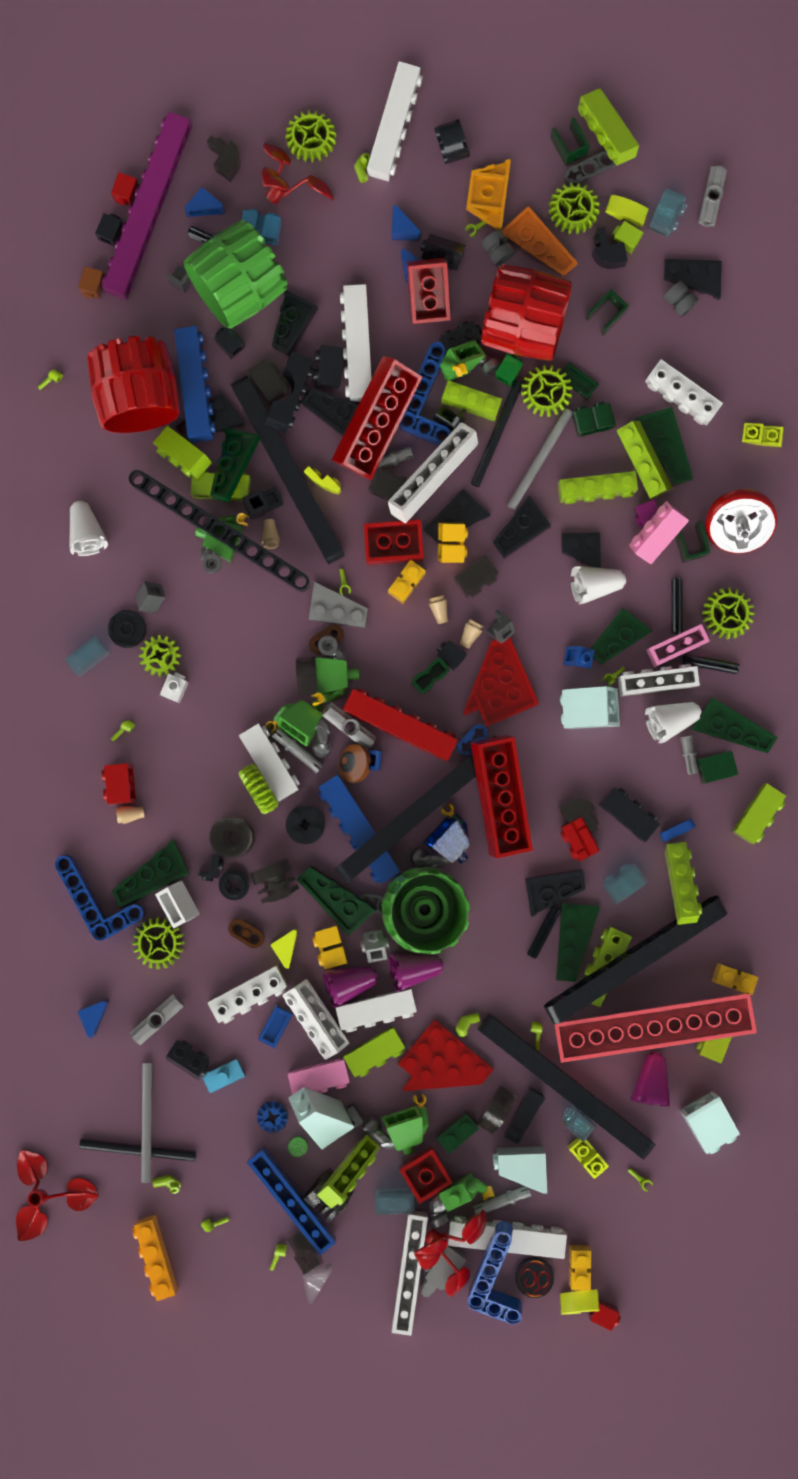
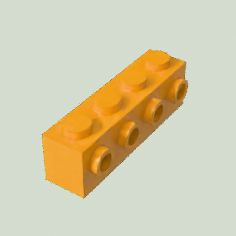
[132,1214,178,1301]

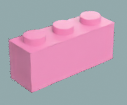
[629,501,689,564]
[646,624,710,668]
[288,1058,350,1095]

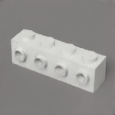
[645,359,723,426]
[618,664,700,697]
[238,724,300,802]
[208,965,288,1024]
[282,979,350,1060]
[336,988,417,1032]

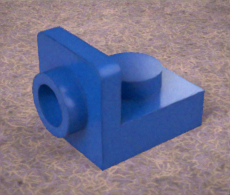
[563,646,594,669]

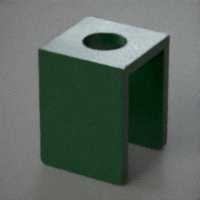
[550,118,590,166]
[586,289,629,336]
[675,521,711,563]
[696,751,738,784]

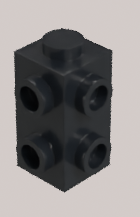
[420,234,466,270]
[439,321,482,353]
[166,1040,210,1081]

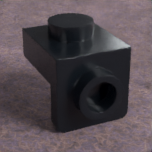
[433,406,467,431]
[197,854,224,881]

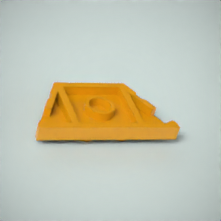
[466,159,511,230]

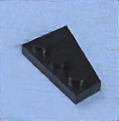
[663,259,722,300]
[272,290,318,356]
[301,388,358,437]
[176,393,244,443]
[423,489,490,544]
[493,496,551,559]
[525,869,585,917]

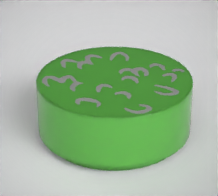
[288,1136,308,1157]

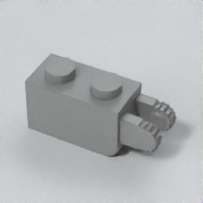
[421,1246,466,1298]

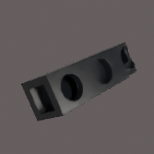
[504,1087,545,1144]

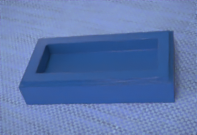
[258,1005,293,1049]

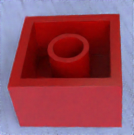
[101,763,137,805]
[399,1145,453,1204]

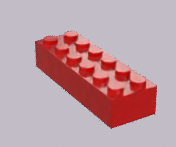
[331,356,422,480]
[343,688,458,762]
[471,735,533,859]

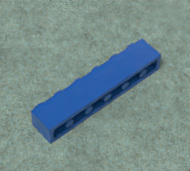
[174,326,216,444]
[318,775,401,884]
[247,1146,336,1255]

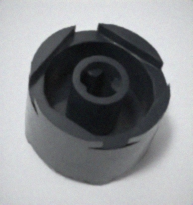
[434,119,470,164]
[286,806,325,844]

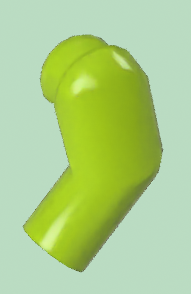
[354,153,370,183]
[456,1013,480,1037]
[152,1175,181,1194]

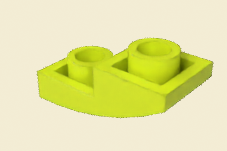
[605,194,649,227]
[742,423,784,447]
[304,467,341,495]
[567,1134,609,1179]
[560,1289,600,1315]

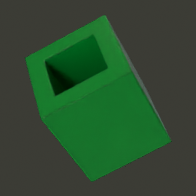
[494,354,523,387]

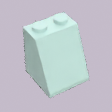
[560,686,620,729]
[288,1087,354,1149]
[680,1091,740,1154]
[493,1146,547,1194]

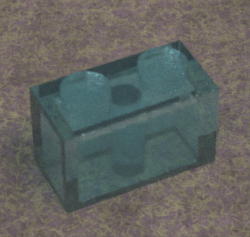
[648,188,687,238]
[65,636,111,677]
[601,863,648,905]
[562,1106,596,1142]
[375,1189,414,1215]

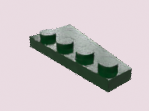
[635,407,693,486]
[210,428,261,502]
[691,697,778,754]
[112,839,190,909]
[296,865,377,936]
[556,903,600,982]

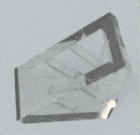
[302,1264,333,1304]

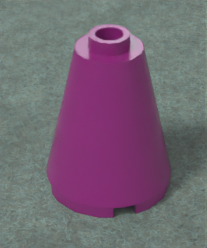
[389,953,444,992]
[323,967,378,1008]
[631,1052,670,1107]

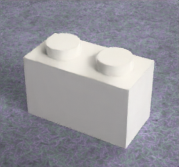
[155,881,200,929]

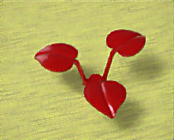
[262,143,334,204]
[16,1150,99,1241]
[413,1209,487,1297]

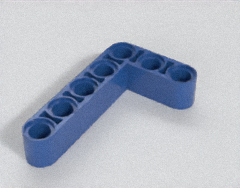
[399,342,451,446]
[55,855,146,941]
[467,1221,523,1324]

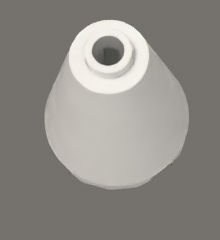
[69,500,108,556]
[571,566,626,604]
[645,702,701,744]

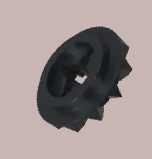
[219,870,249,900]

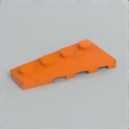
[502,206,578,277]

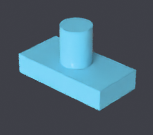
[202,1058,245,1093]

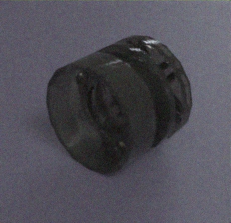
[210,817,255,858]
[250,858,299,904]
[303,1168,354,1222]

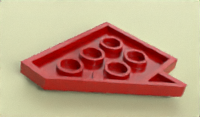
[463,637,539,727]
[397,1019,494,1091]

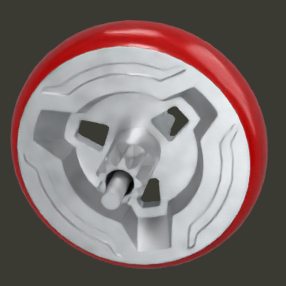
[705,489,778,554]

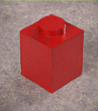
[111,172,139,206]
[588,1299,621,1331]

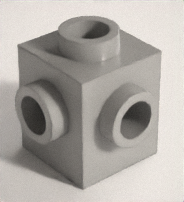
[361,930,389,963]

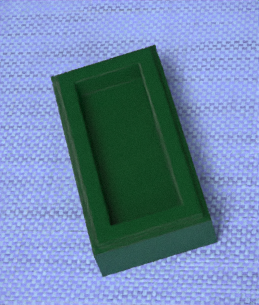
[559,362,599,401]

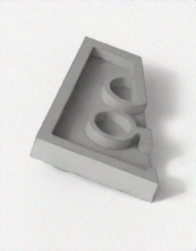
[309,582,368,628]

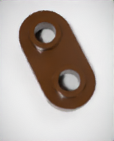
[309,624,344,655]
[228,918,265,948]

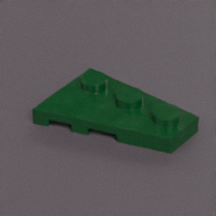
[590,608,653,665]

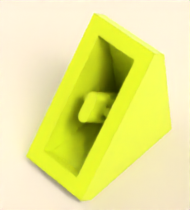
[270,929,298,969]

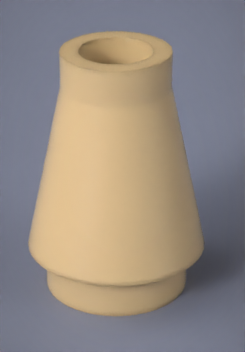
[261,519,280,549]
[429,595,448,624]
[459,619,483,649]
[116,806,145,824]

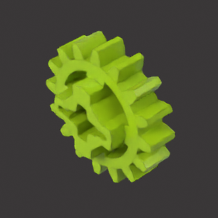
[139,635,181,677]

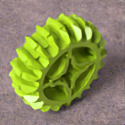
[285,110,336,163]
[549,182,600,235]
[521,365,573,417]
[702,587,755,639]
[239,764,278,814]
[132,917,185,969]

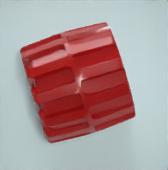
[481,264,572,361]
[87,336,180,434]

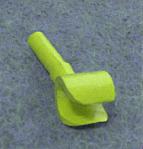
[465,221,487,237]
[38,369,63,390]
[339,569,351,595]
[601,666,626,687]
[111,720,135,742]
[530,1021,542,1050]
[628,1167,653,1192]
[201,1217,229,1232]
[269,1244,287,1271]

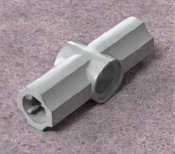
[698,166,727,227]
[321,702,376,749]
[130,994,184,1045]

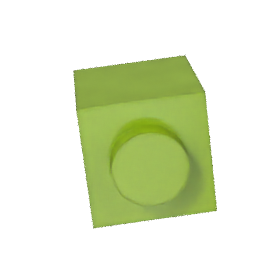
[612,221,644,254]

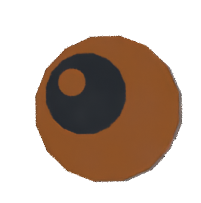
[339,744,371,783]

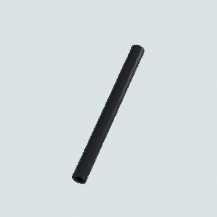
[471,380,523,488]
[79,1139,196,1162]

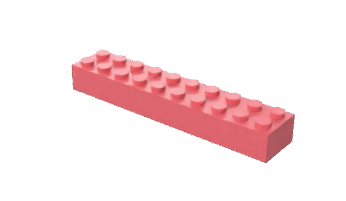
[554,993,757,1063]

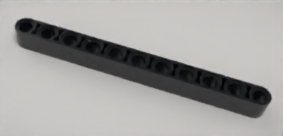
[230,375,345,565]
[129,470,310,592]
[335,735,496,883]
[543,895,727,1024]
[477,1014,656,1160]

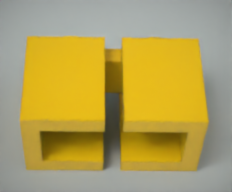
[437,522,468,563]
[388,560,426,604]
[312,925,348,970]
[711,963,758,996]
[569,1245,591,1291]

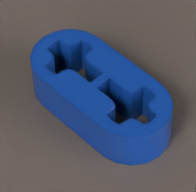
[457,725,488,756]
[659,818,696,842]

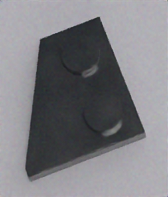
[561,532,601,568]

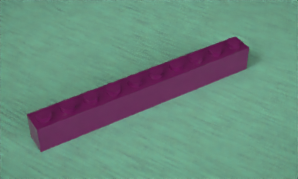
[102,112,192,300]

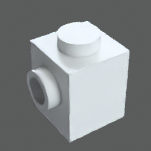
[160,672,189,703]

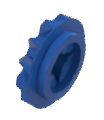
[257,1101,288,1133]

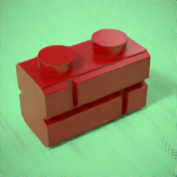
[560,817,600,862]

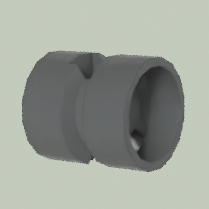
[481,230,516,267]
[663,280,699,317]

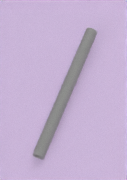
[507,408,573,510]
[141,1063,152,1183]

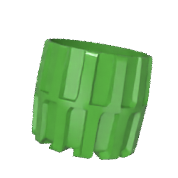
[183,220,288,329]
[381,867,471,954]

